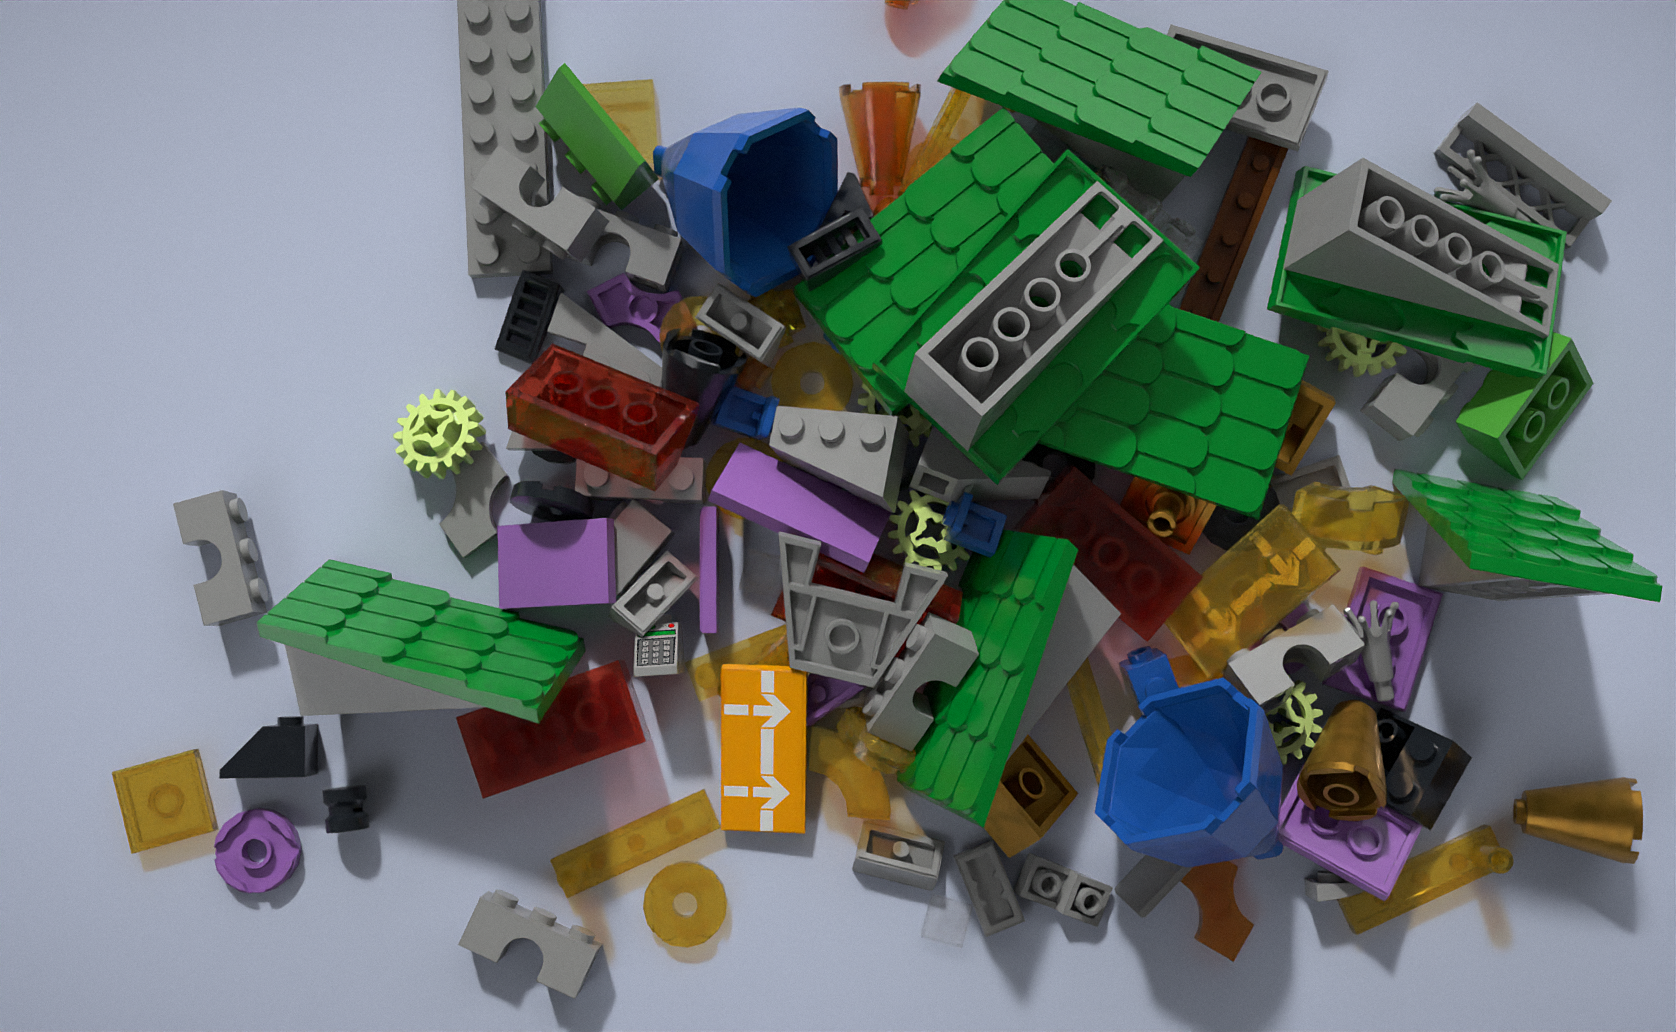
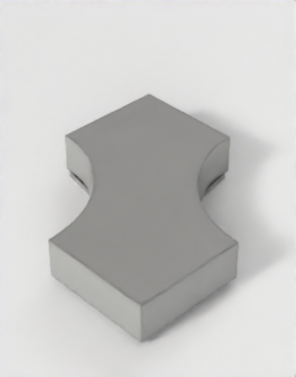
[439,442,509,558]

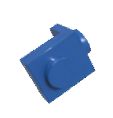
[712,386,780,441]
[942,492,1007,558]
[1119,646,1179,715]

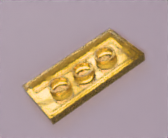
[1157,504,1341,679]

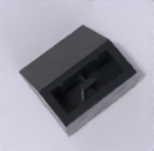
[1377,707,1472,831]

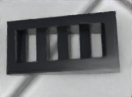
[787,207,883,292]
[494,270,565,365]

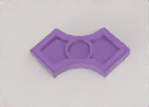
[587,273,698,347]

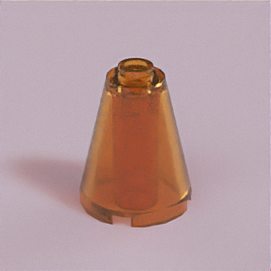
[839,82,921,196]

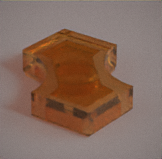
[1180,861,1254,962]

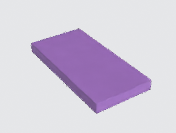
[708,443,891,573]

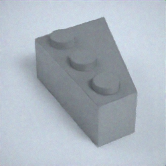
[769,406,909,513]

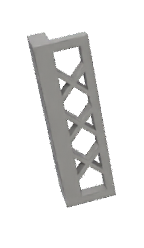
[1434,102,1612,249]

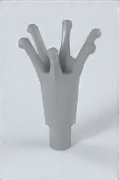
[1434,149,1530,222]
[1342,600,1399,701]

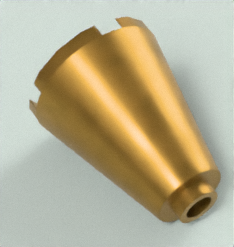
[1297,700,1387,821]
[1513,777,1643,864]

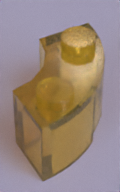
[1287,482,1410,555]
[809,725,891,820]

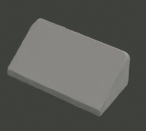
[695,283,786,367]
[608,551,699,637]
[852,821,945,891]
[1114,855,1193,918]

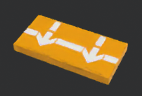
[721,664,808,834]

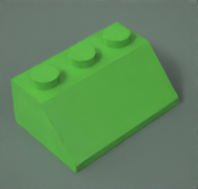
[535,63,659,210]
[1455,332,1594,480]

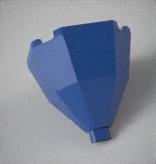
[653,107,838,297]
[1095,677,1284,868]

